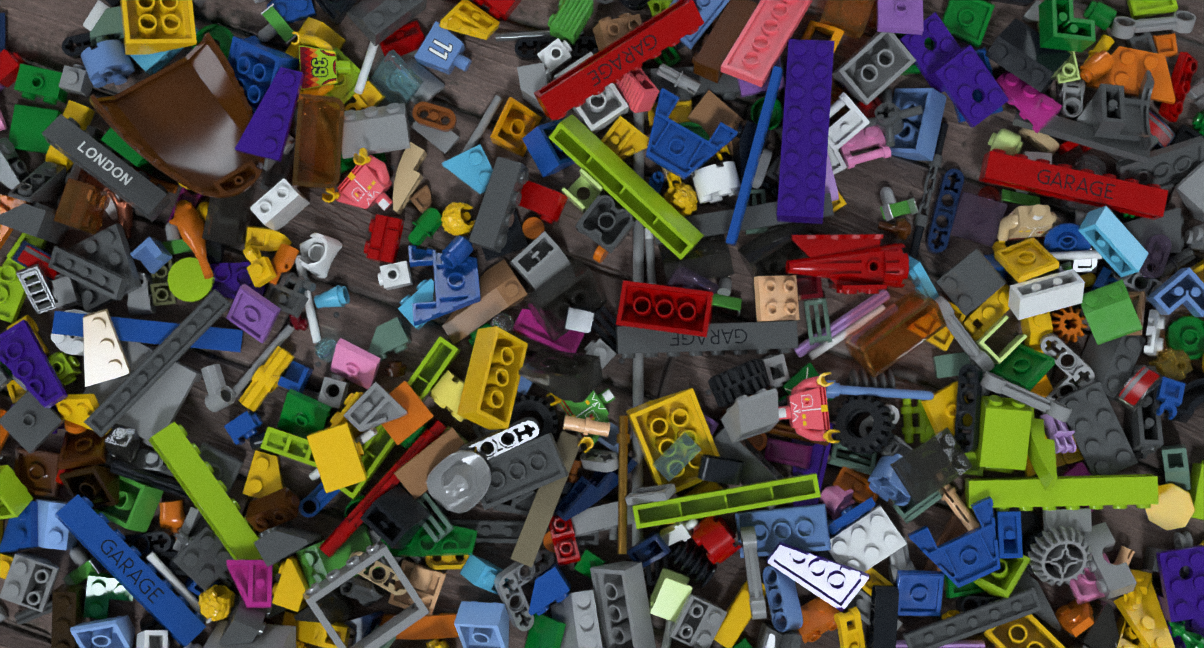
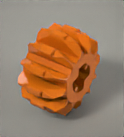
[1050,306,1088,343]

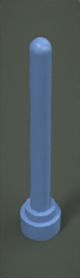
[825,380,934,400]

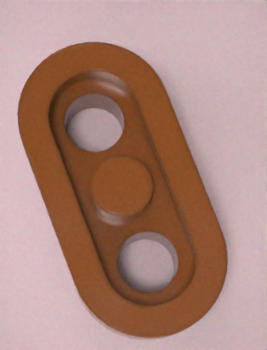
[412,102,457,132]

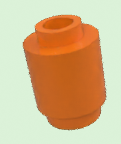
[1079,50,1114,83]

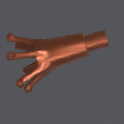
[106,189,133,239]

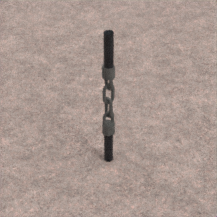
[909,123,949,260]

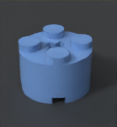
[81,40,135,88]
[867,454,923,506]

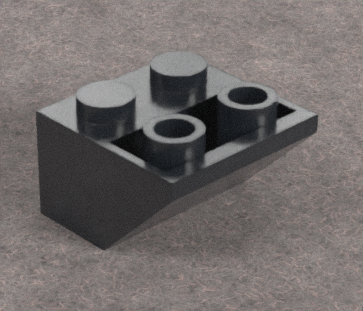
[360,485,432,550]

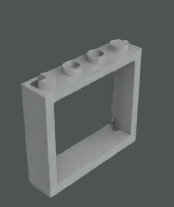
[302,541,430,648]

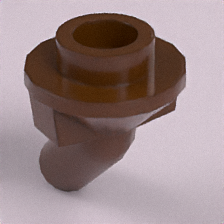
[878,218,911,240]

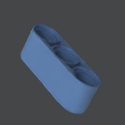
[763,566,803,632]

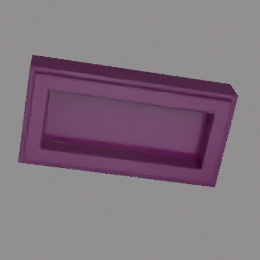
[765,438,813,469]

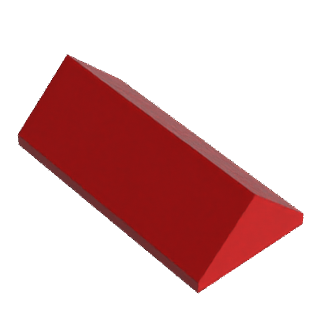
[616,280,713,338]

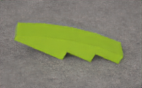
[1028,406,1057,491]
[260,426,317,467]

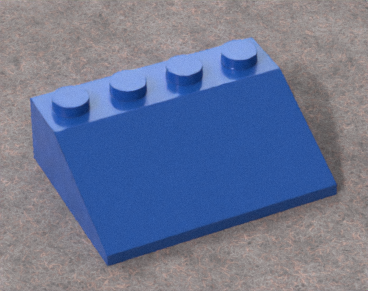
[228,36,299,115]

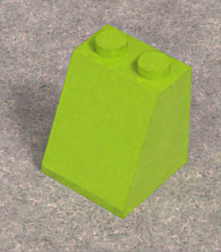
[974,395,1032,470]

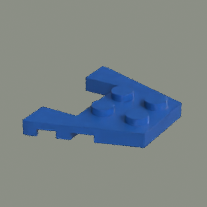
[646,88,738,180]
[408,245,481,326]
[908,496,1001,588]

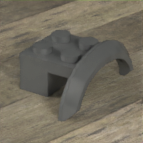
[1092,70,1158,150]

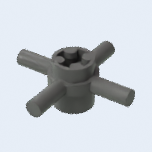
[863,89,923,147]

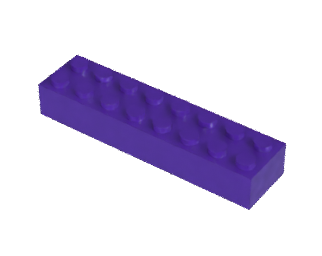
[777,39,834,224]

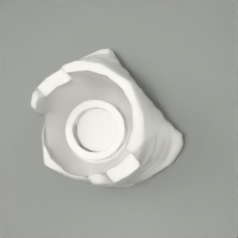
[298,233,343,279]

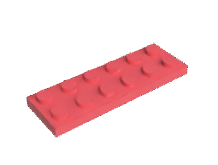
[721,0,813,87]

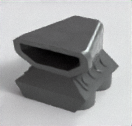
[575,191,637,254]
[756,621,802,648]

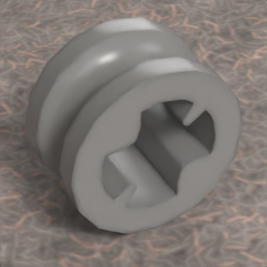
[1173,531,1193,549]

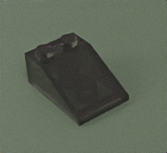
[519,349,603,403]
[890,427,972,504]

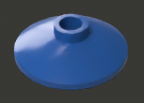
[1044,223,1091,252]

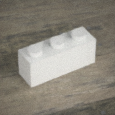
[1008,269,1085,320]

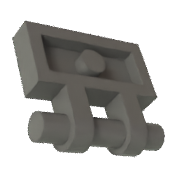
[264,271,316,318]

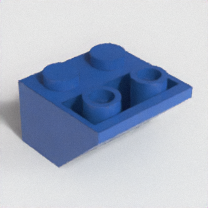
[529,562,571,616]

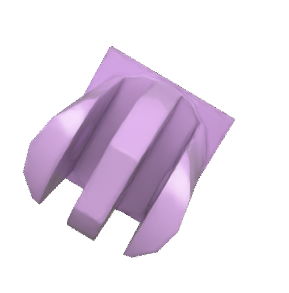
[1039,414,1076,454]

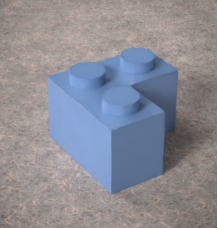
[1146,267,1204,317]

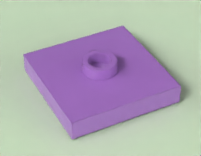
[877,0,924,35]
[226,283,281,343]

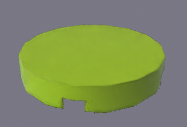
[167,257,215,303]

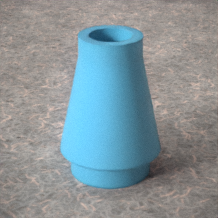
[314,285,350,308]

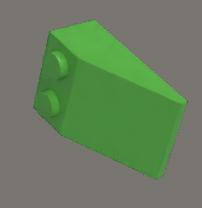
[94,476,164,533]
[296,524,380,588]

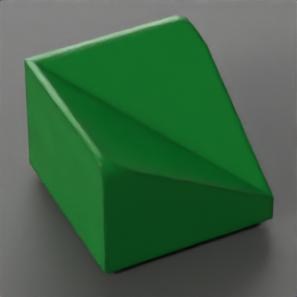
[574,548,605,579]

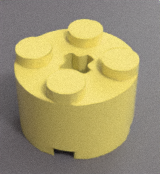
[429,370,466,422]

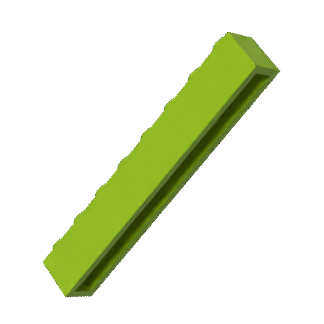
[549,114,704,260]
[339,336,461,499]
[148,422,280,577]
[632,473,821,529]
[965,474,1159,512]

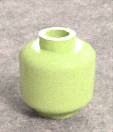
[988,128,1024,156]

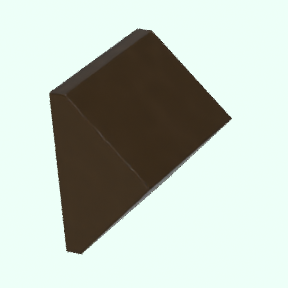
[59,465,120,510]

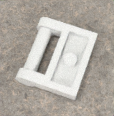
[828,92,870,152]

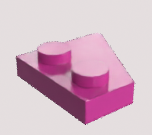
[226,560,272,608]

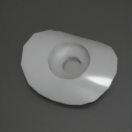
[426,450,491,514]

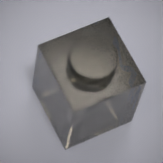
[104,423,142,462]

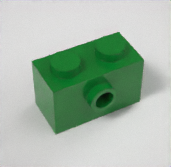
[14,64,68,105]

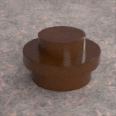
[384,360,407,377]

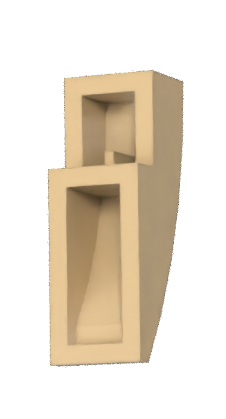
[393,142,427,215]

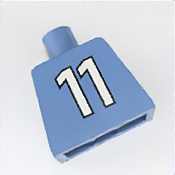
[414,21,472,75]

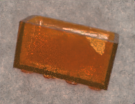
[292,93,345,189]
[845,292,947,378]

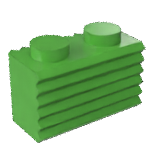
[548,0,594,45]

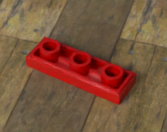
[1158,52,1198,122]

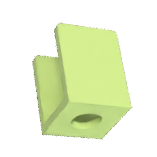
[562,168,604,213]
[975,315,1027,364]
[648,568,692,622]

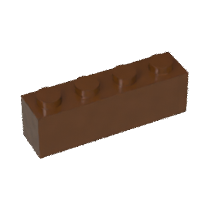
[692,0,758,84]

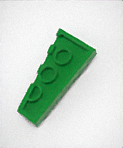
[381,520,478,558]

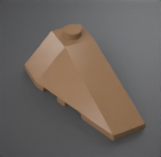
[442,259,529,345]

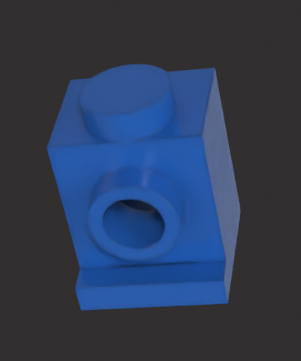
[224,411,263,445]

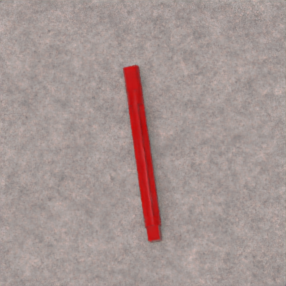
[319,420,447,558]

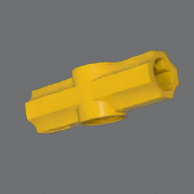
[238,346,295,412]

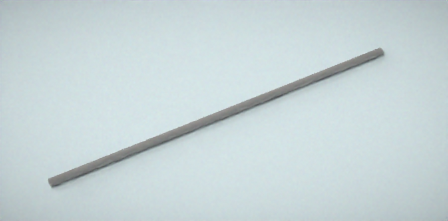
[632,112,644,562]

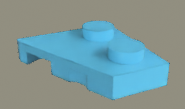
[441,144,493,194]
[908,255,939,301]

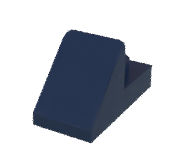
[344,611,385,646]

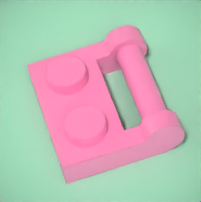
[839,125,891,169]

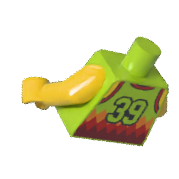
[291,32,351,102]

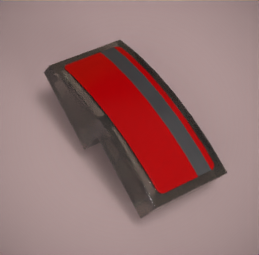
[1114,364,1163,412]

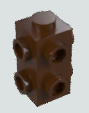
[246,487,300,533]

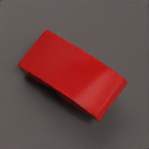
[549,515,581,566]

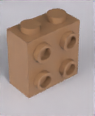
[592,13,647,63]

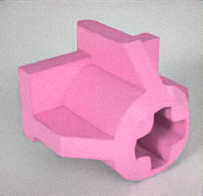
[819,486,855,521]

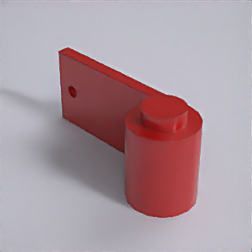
[518,181,568,225]

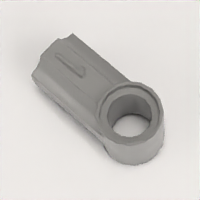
[201,364,236,412]
[888,537,915,584]

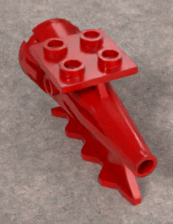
[786,234,909,294]

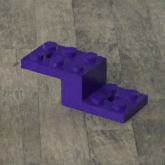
[899,12,1009,128]
[1156,545,1204,648]

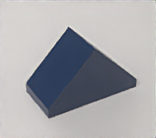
[627,530,671,568]

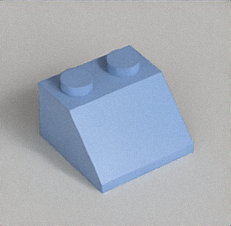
[35,499,77,550]
[454,601,509,648]
[70,615,135,648]

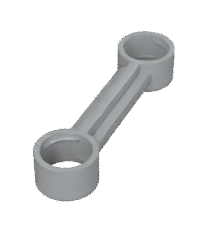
[1110,11,1196,39]
[929,296,995,376]
[980,371,1072,422]
[740,526,767,620]

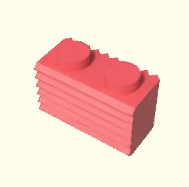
[613,68,660,113]

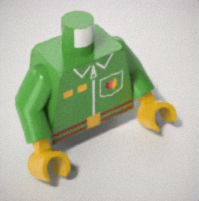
[546,385,615,453]

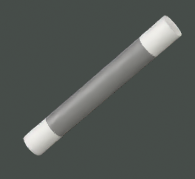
[644,228,656,284]

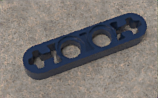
[925,169,964,254]

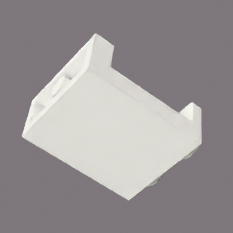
[250,179,310,231]

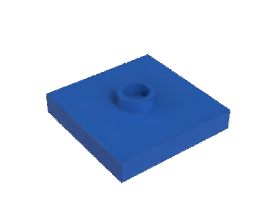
[829,497,876,535]
[896,570,944,616]

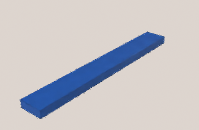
[726,66,783,246]
[52,311,243,353]

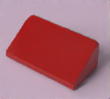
[379,20,425,61]

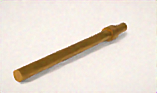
[616,416,630,554]

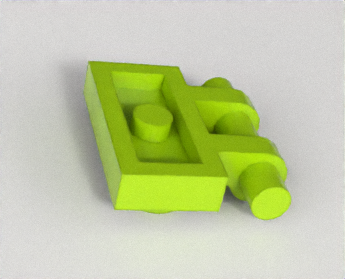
[900,398,939,443]

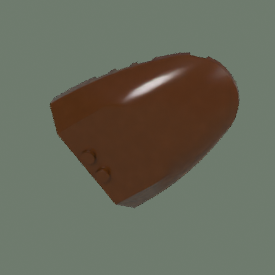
[89,32,265,198]

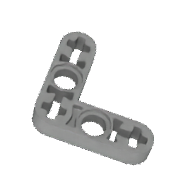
[1040,333,1095,414]
[494,547,554,631]

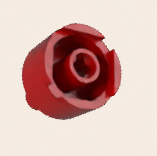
[691,515,742,564]

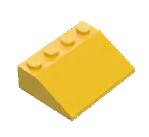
[120,0,197,55]
[626,388,719,494]

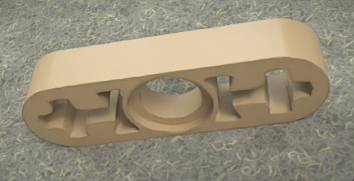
[348,551,407,595]

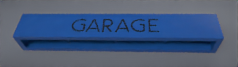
[55,494,206,648]

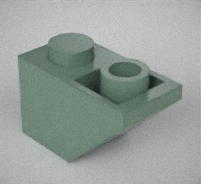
[89,6,124,46]
[368,317,412,362]
[1161,444,1191,490]

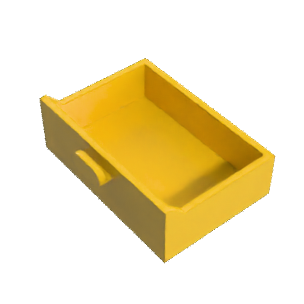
[307,421,368,493]

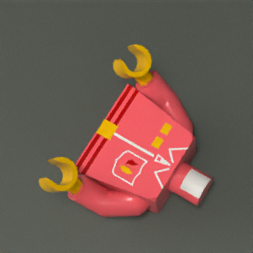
[322,148,393,211]
[778,372,840,443]

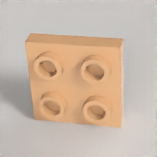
[754,275,800,322]
[388,559,447,615]

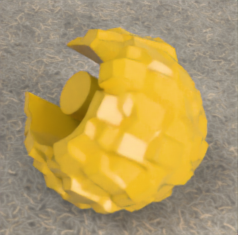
[663,183,698,217]
[441,202,476,236]
[198,584,235,621]

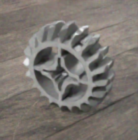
[1028,525,1093,586]

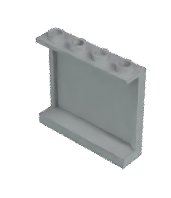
[83,341,202,447]

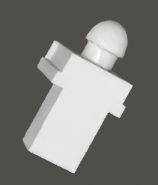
[660,519,699,546]

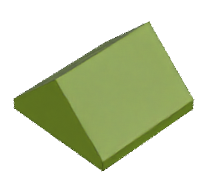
[973,555,1031,598]

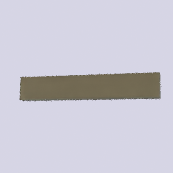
[510,431,582,568]

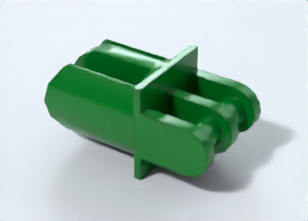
[408,208,442,246]

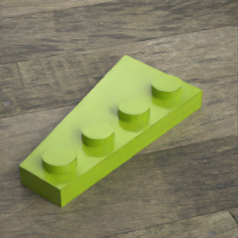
[0,233,47,323]

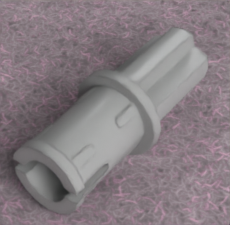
[657,64,701,95]

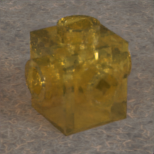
[1149,348,1193,381]

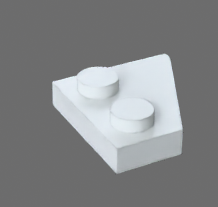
[1144,310,1165,357]

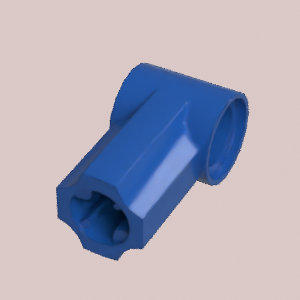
[299,482,341,518]

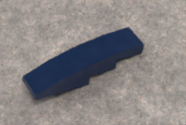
[554,455,638,521]

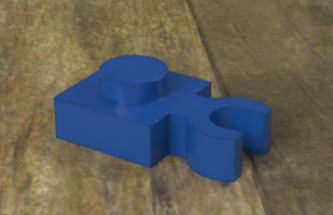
[1156,376,1185,420]

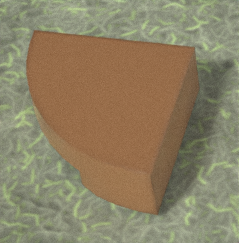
[409,185,432,213]

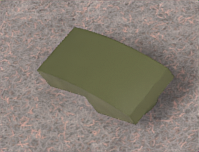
[150,258,177,306]

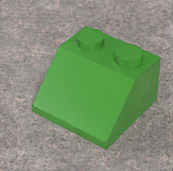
[1080,279,1143,345]

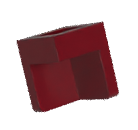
[797,277,823,302]

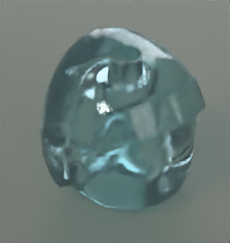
[314,337,337,363]

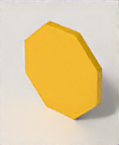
[1145,483,1195,531]

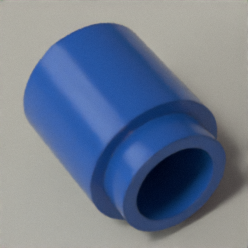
[440,236,473,269]

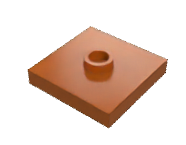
[382,381,434,445]

